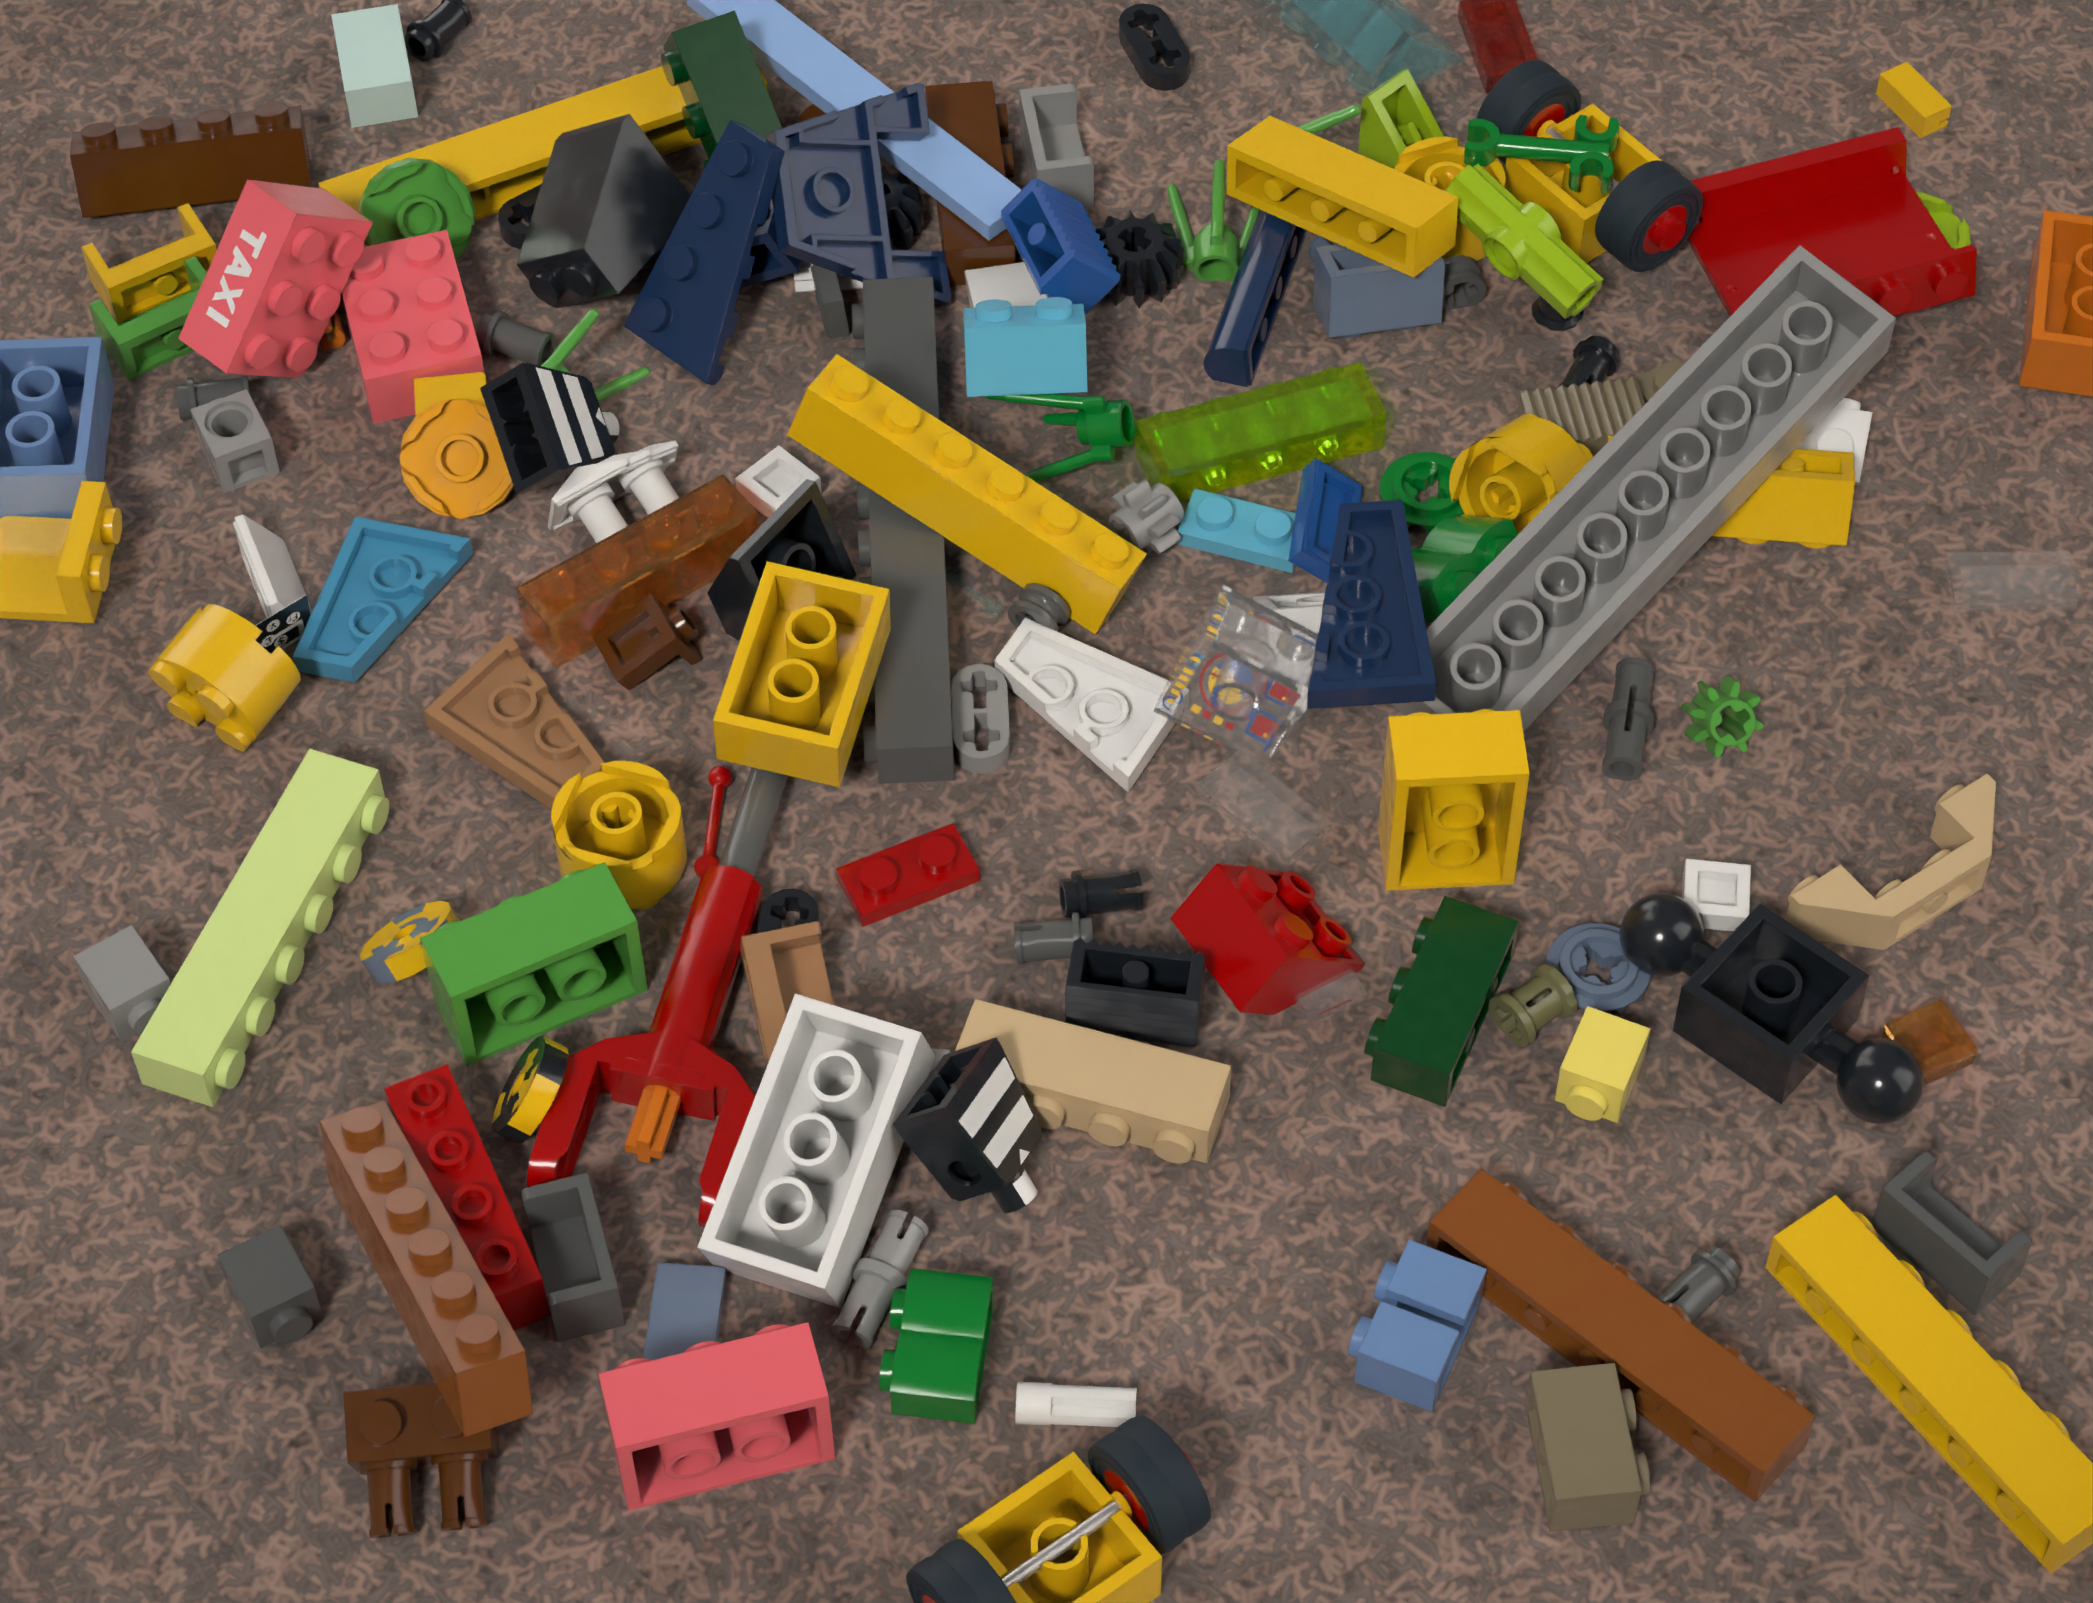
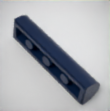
[1203,210,1307,387]

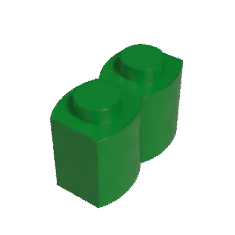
[1412,514,1518,622]
[879,1268,994,1424]

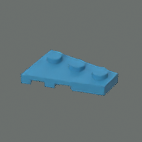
[293,516,473,683]

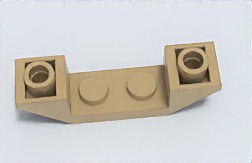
[1785,773,1996,950]

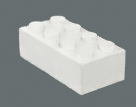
[697,994,935,1309]

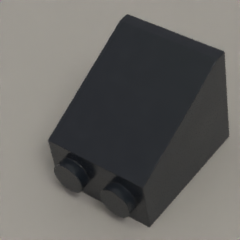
[517,114,691,308]

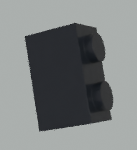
[707,479,856,641]

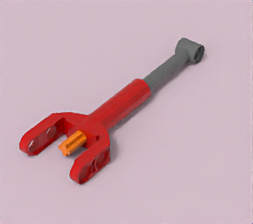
[527,767,788,1228]

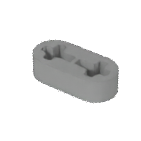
[951,664,1010,774]

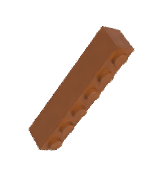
[319,1101,533,1437]
[1426,1168,1815,1502]

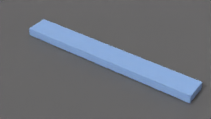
[687,0,1021,241]

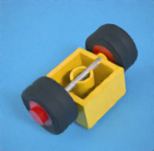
[1476,60,1703,272]
[906,1415,1211,1603]

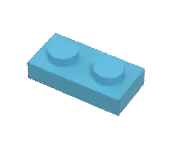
[1176,488,1296,573]

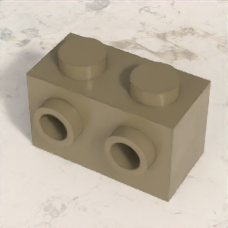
[1525,1363,1650,1532]

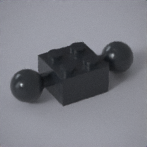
[1620,893,1924,1124]

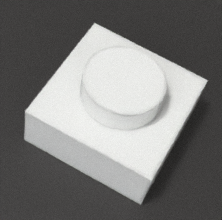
[735,445,822,518]
[1682,859,1751,932]

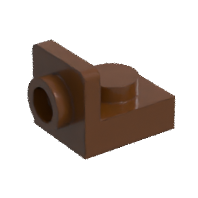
[592,594,703,690]

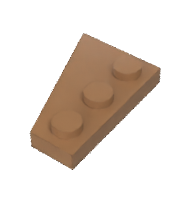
[423,633,605,810]

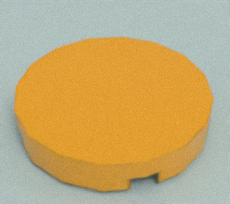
[399,398,514,519]

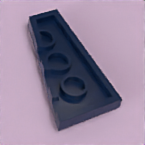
[623,120,785,385]
[1307,500,1437,709]

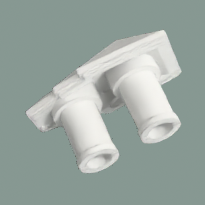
[547,441,690,562]

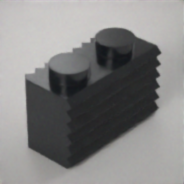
[1065,937,1205,1047]

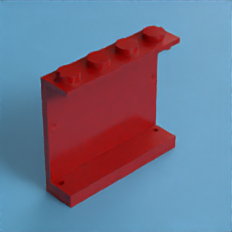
[1687,127,1977,316]

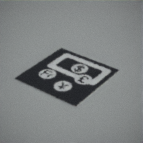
[255,595,311,654]

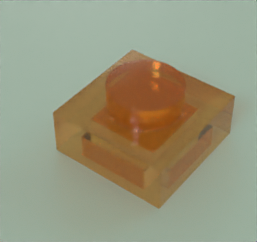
[1881,999,1978,1086]

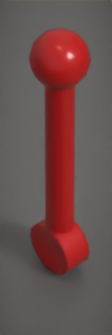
[694,765,733,878]

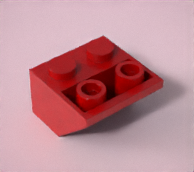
[1170,863,1365,1015]

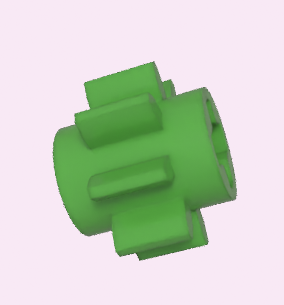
[1681,675,1764,757]

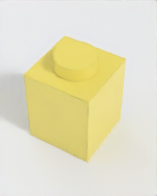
[1555,1006,1651,1123]

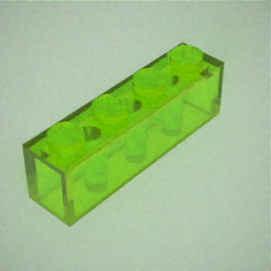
[1135,362,1387,502]

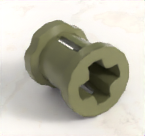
[1488,963,1578,1048]

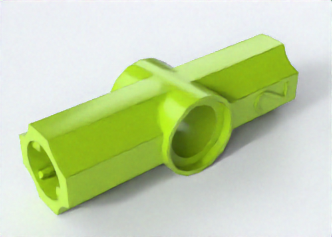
[1445,164,1603,319]

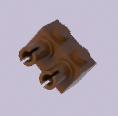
[343,1383,499,1538]

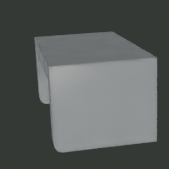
[1019,84,1094,209]

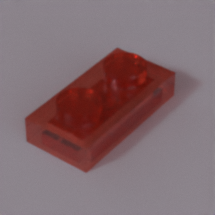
[1457,0,1538,94]

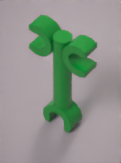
[1464,115,1619,194]

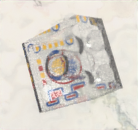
[1154,585,1318,766]

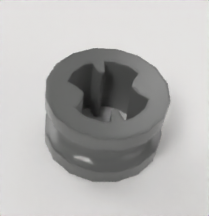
[1442,255,1486,311]
[1008,583,1071,632]

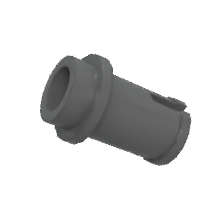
[476,311,555,366]
[176,375,250,424]
[1014,912,1095,964]
[1656,1246,1741,1323]

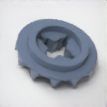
[1546,923,1651,1015]

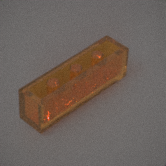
[516,474,759,669]

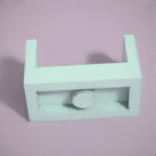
[331,4,418,128]

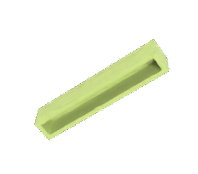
[131,749,389,1107]

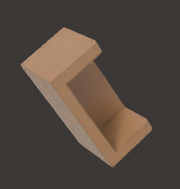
[740,921,834,1068]

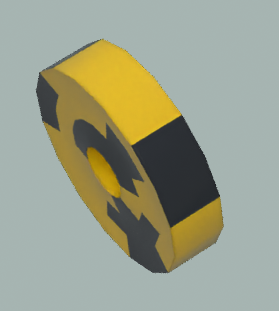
[492,1036,569,1143]

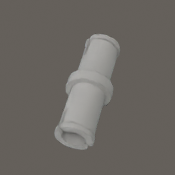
[830,1209,929,1349]

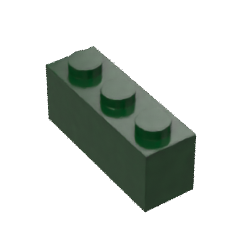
[661,10,782,169]
[1364,896,1519,1107]

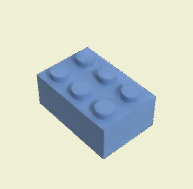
[0,337,115,519]

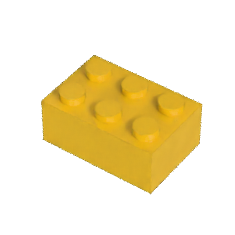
[713,561,891,788]
[1378,709,1530,891]

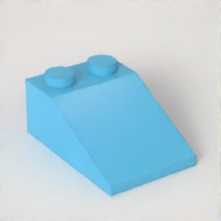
[963,297,1088,397]

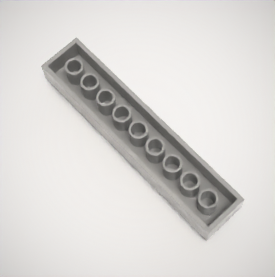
[1391,245,1896,732]

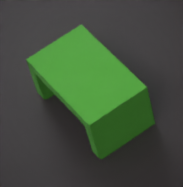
[88,256,207,381]

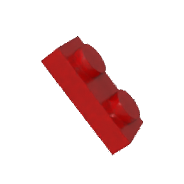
[836,823,980,927]

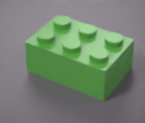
[420,862,648,1067]

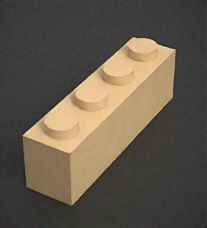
[955,999,1231,1164]

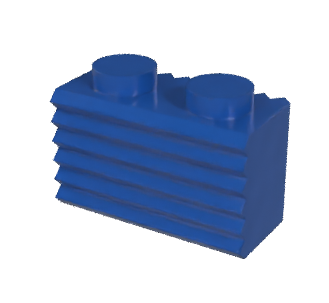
[1001,179,1121,314]

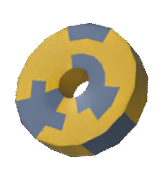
[360,901,460,984]

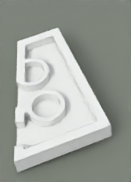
[994,618,1189,792]

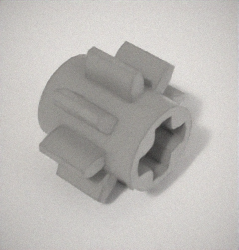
[1108,479,1184,555]

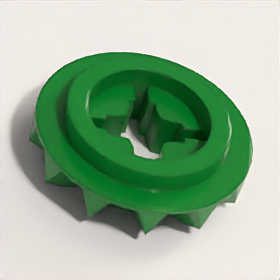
[1379,452,1464,533]

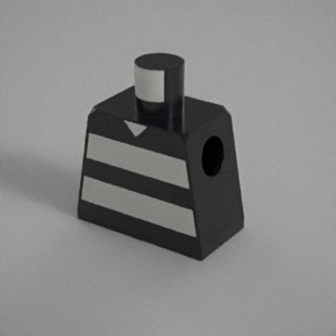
[480,363,619,494]
[893,1037,1042,1213]

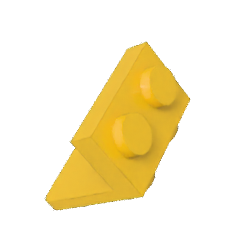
[0,481,122,624]

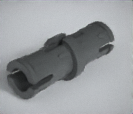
[1602,658,1655,781]

